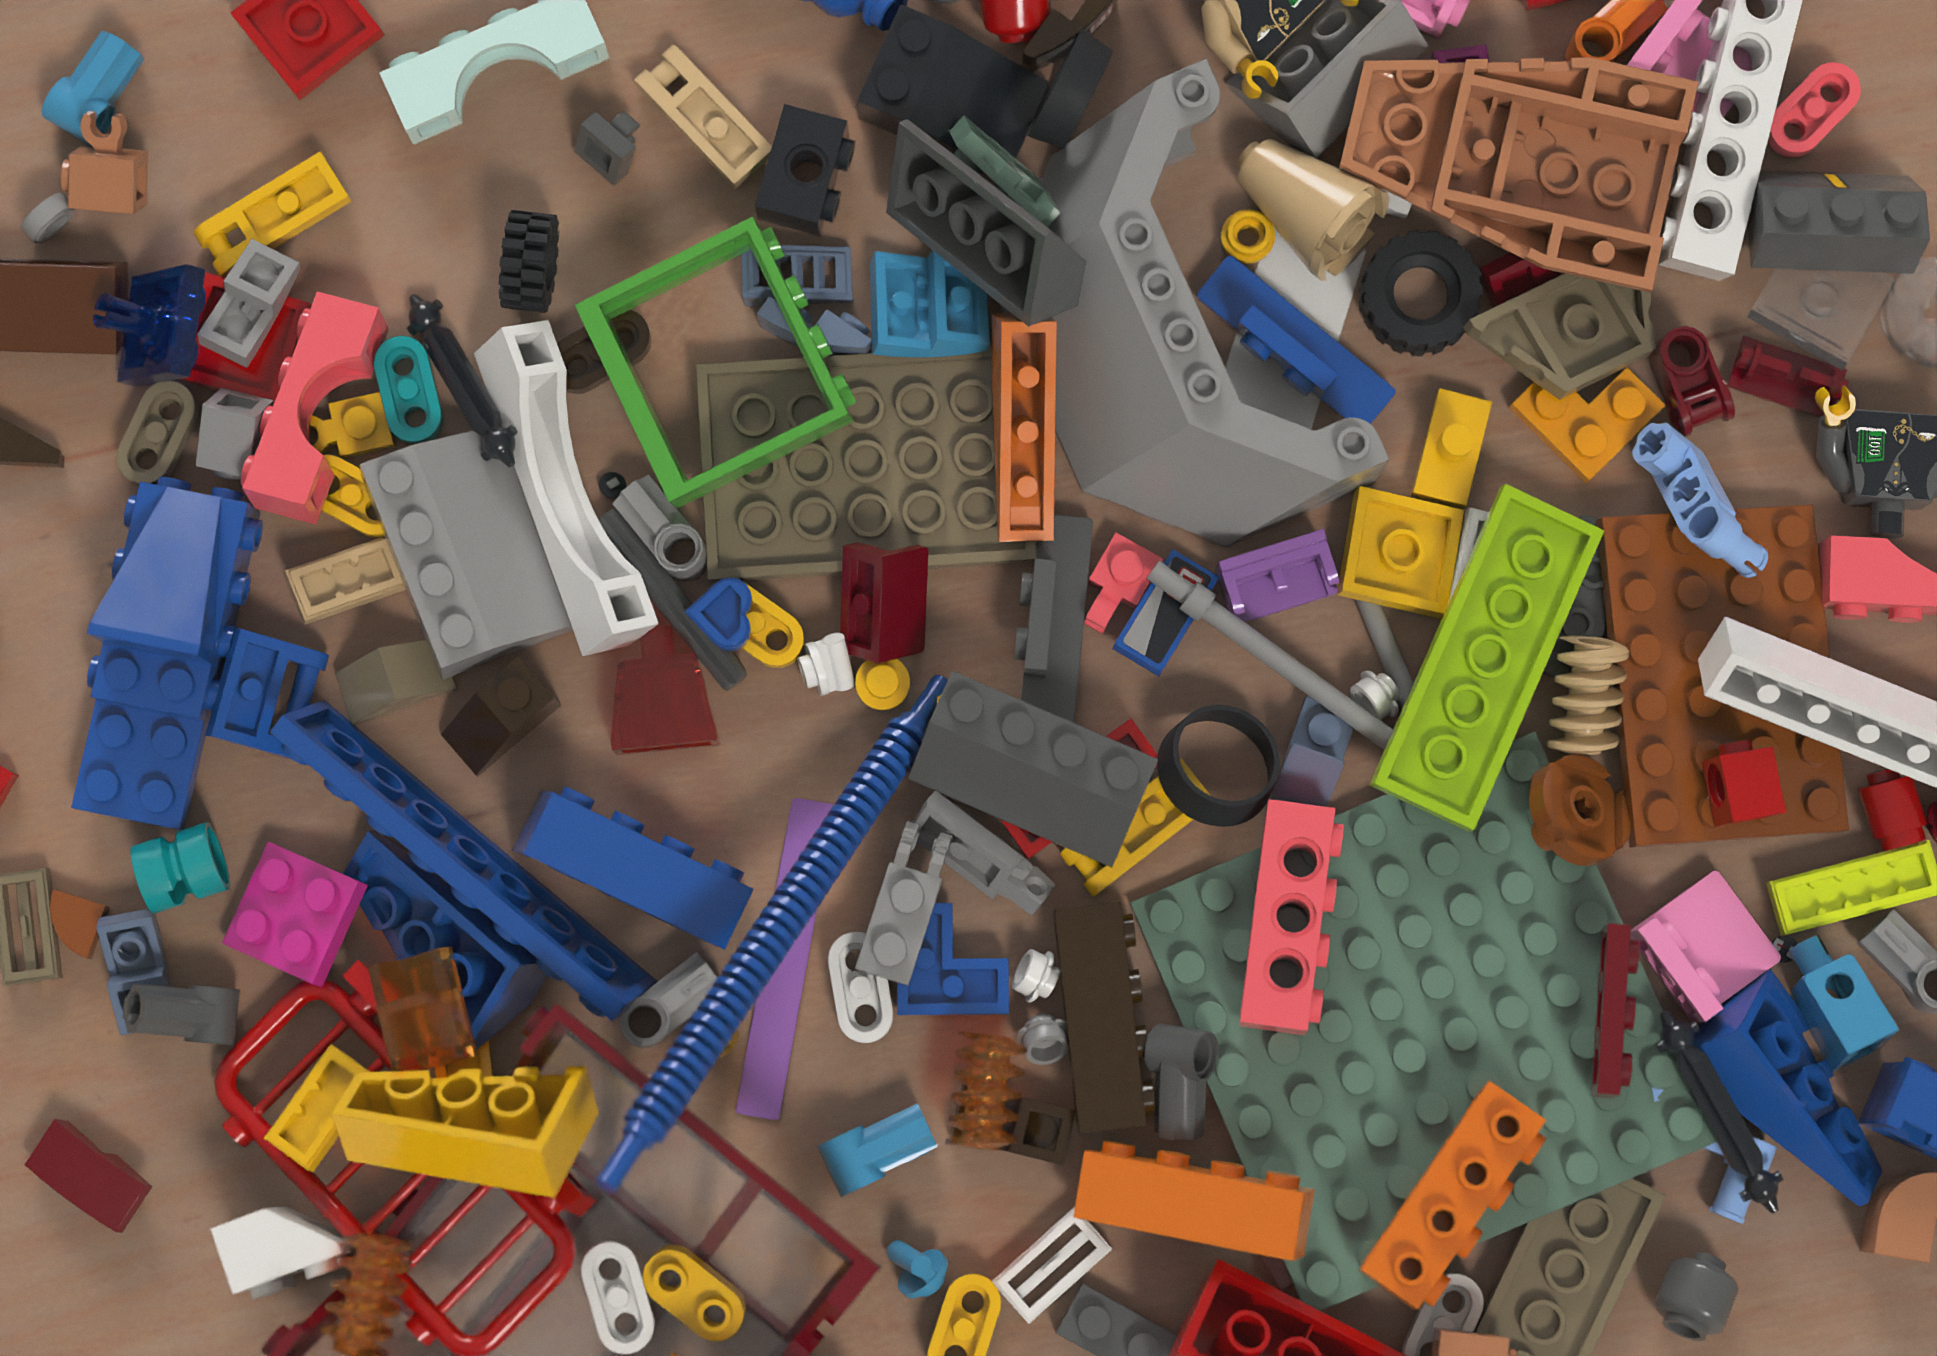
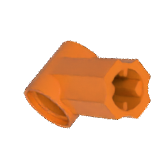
[1564,0,1668,62]

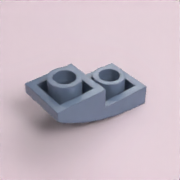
[757,296,872,356]
[96,909,171,1035]

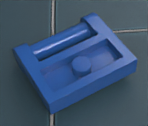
[205,628,329,760]

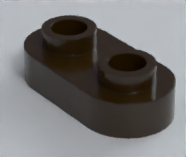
[557,310,651,394]

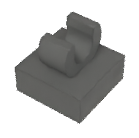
[574,111,640,186]

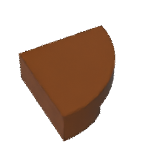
[50,889,110,959]

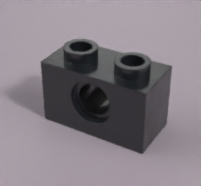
[755,104,856,236]

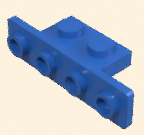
[1197,256,1396,424]

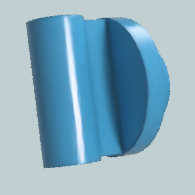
[887,1240,948,1299]

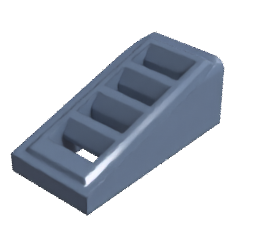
[741,245,853,306]

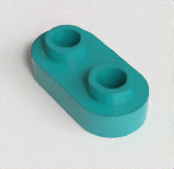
[374,336,444,445]

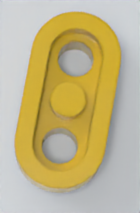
[321,455,384,538]
[741,582,805,668]
[643,1245,746,1341]
[927,1273,1001,1356]

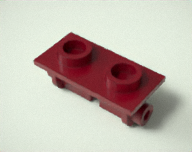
[1727,335,1849,418]

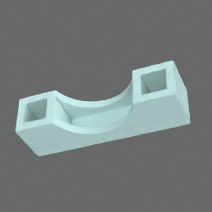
[379,0,610,145]

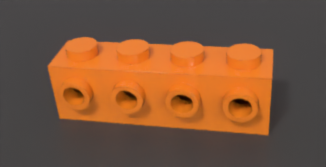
[1358,1081,1547,1310]
[1073,1140,1315,1261]

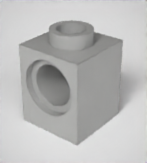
[196,388,273,480]

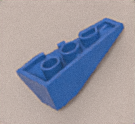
[343,830,548,1055]
[1693,969,1883,1206]

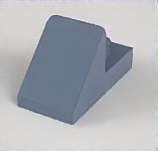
[1270,696,1354,807]

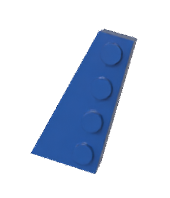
[512,787,754,950]

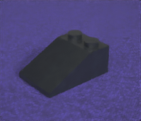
[857,4,1049,159]

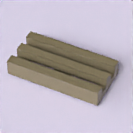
[0,868,63,986]

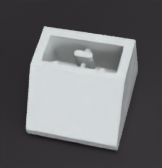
[211,1206,356,1300]

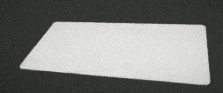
[1226,228,1366,429]

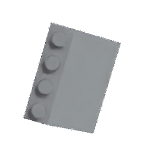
[360,431,573,680]

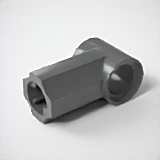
[123,984,240,1045]
[1145,1023,1219,1140]

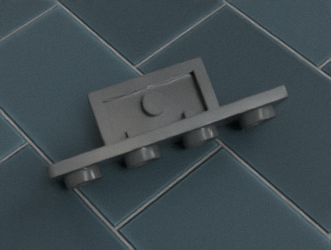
[1014,515,1093,723]

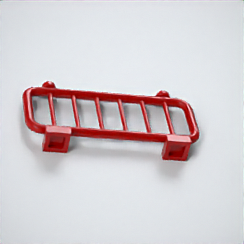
[214,960,597,1356]

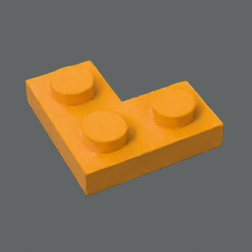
[1509,367,1665,484]

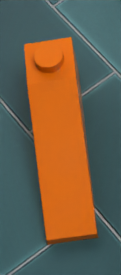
[991,313,1057,542]

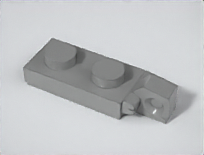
[912,790,1056,916]

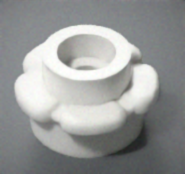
[1350,670,1400,720]
[1012,949,1060,1003]

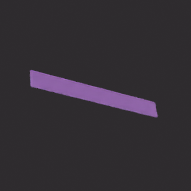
[736,798,833,1120]

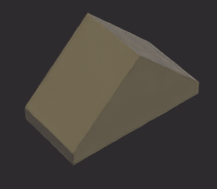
[335,639,458,725]

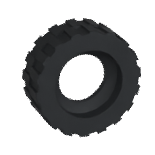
[1359,230,1483,356]

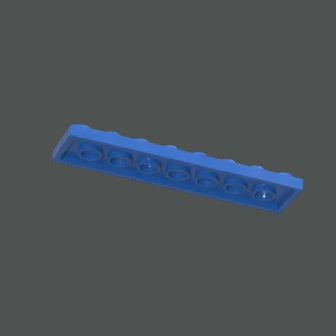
[270,700,658,1021]

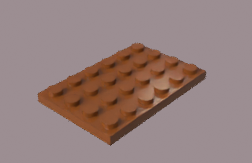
[1596,504,1849,848]

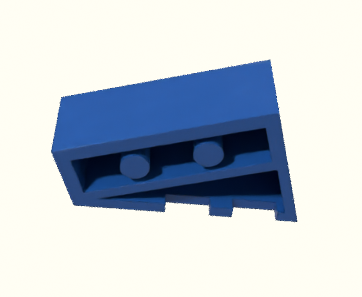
[1858,1057,1937,1160]

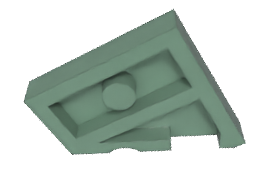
[949,115,1061,228]

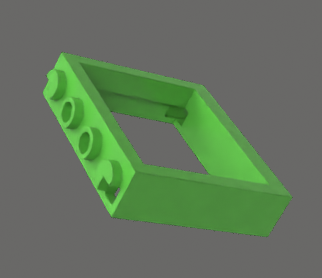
[575,216,857,509]

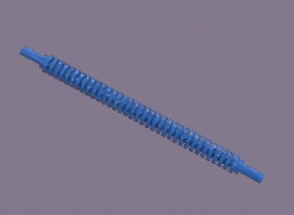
[595,674,948,1194]

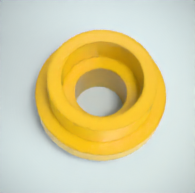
[1221,209,1275,264]

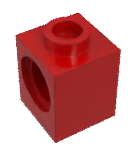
[1702,740,1786,827]

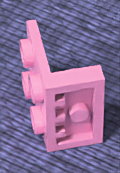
[1627,0,1752,118]
[1630,871,1781,1023]

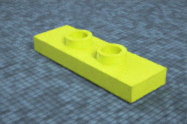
[1766,840,1937,936]

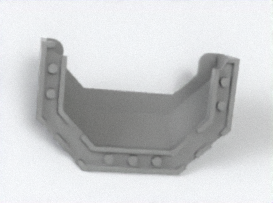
[998,59,1390,548]

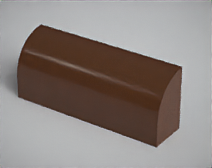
[0,258,128,355]

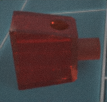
[611,625,721,755]

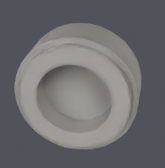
[20,192,75,244]

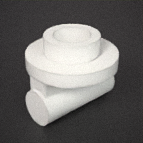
[797,633,855,696]

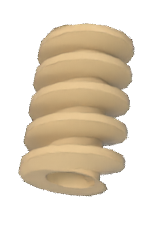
[1547,635,1630,754]

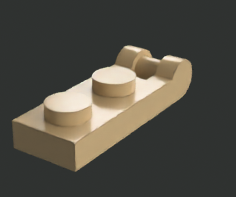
[633,45,772,190]

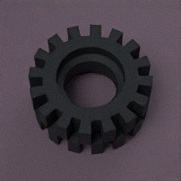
[498,210,559,313]

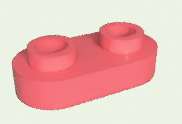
[1767,62,1861,158]

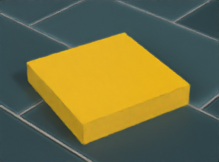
[1336,486,1464,619]

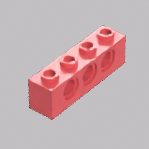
[1239,799,1344,1035]

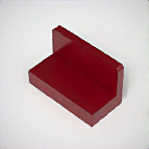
[840,542,929,664]

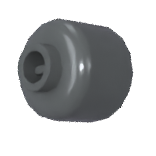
[1655,1252,1738,1341]

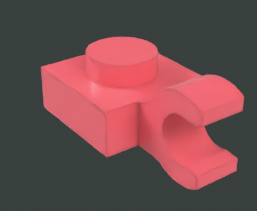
[1084,532,1163,634]

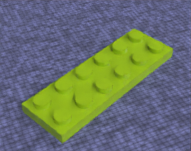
[1369,484,1604,832]

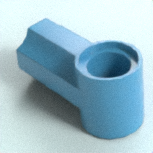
[41,30,144,146]
[817,1103,938,1197]

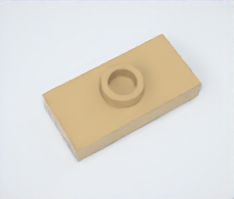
[284,536,406,625]

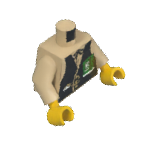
[1201,0,1359,99]

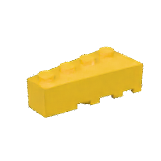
[332,1066,599,1198]

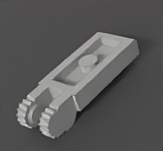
[855,821,952,986]

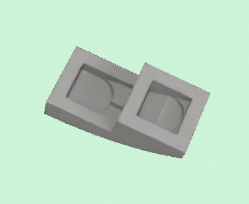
[197,239,300,368]

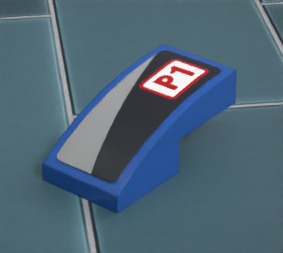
[1112,549,1219,677]

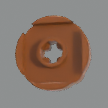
[1529,754,1631,866]

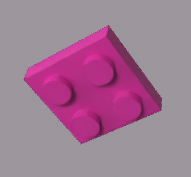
[222,842,368,987]

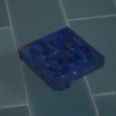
[93,264,206,387]

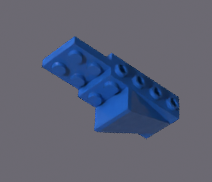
[71,477,263,830]

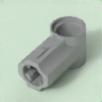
[612,474,707,582]
[1857,909,1937,1014]
[620,952,717,1048]

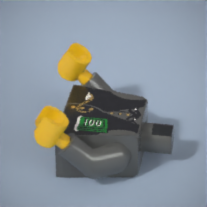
[1815,385,1937,539]

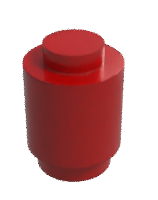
[1858,768,1927,851]

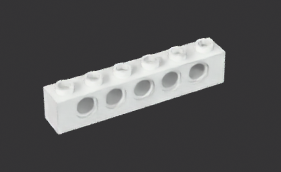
[1658,0,1802,281]

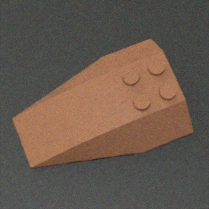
[1339,57,1699,293]

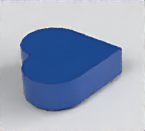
[685,577,753,652]

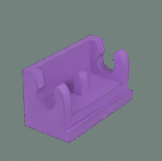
[1215,529,1339,623]

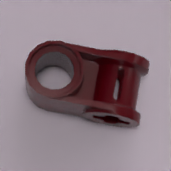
[1649,326,1735,437]

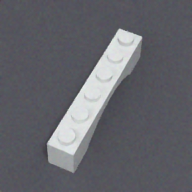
[474,320,659,656]

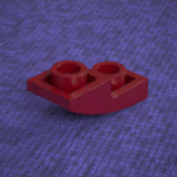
[25,1119,152,1233]

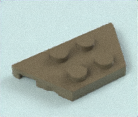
[1463,274,1656,400]

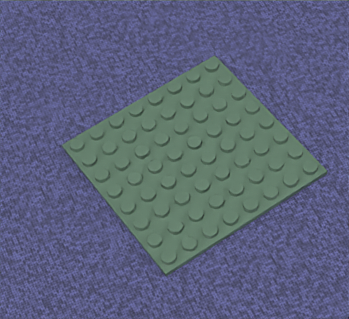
[1130,731,1717,1311]

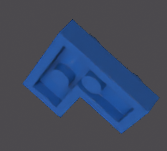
[897,903,1009,1016]

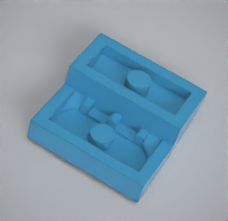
[869,250,990,358]

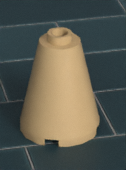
[1237,139,1390,281]

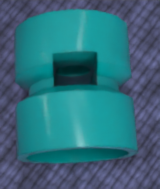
[130,822,231,914]

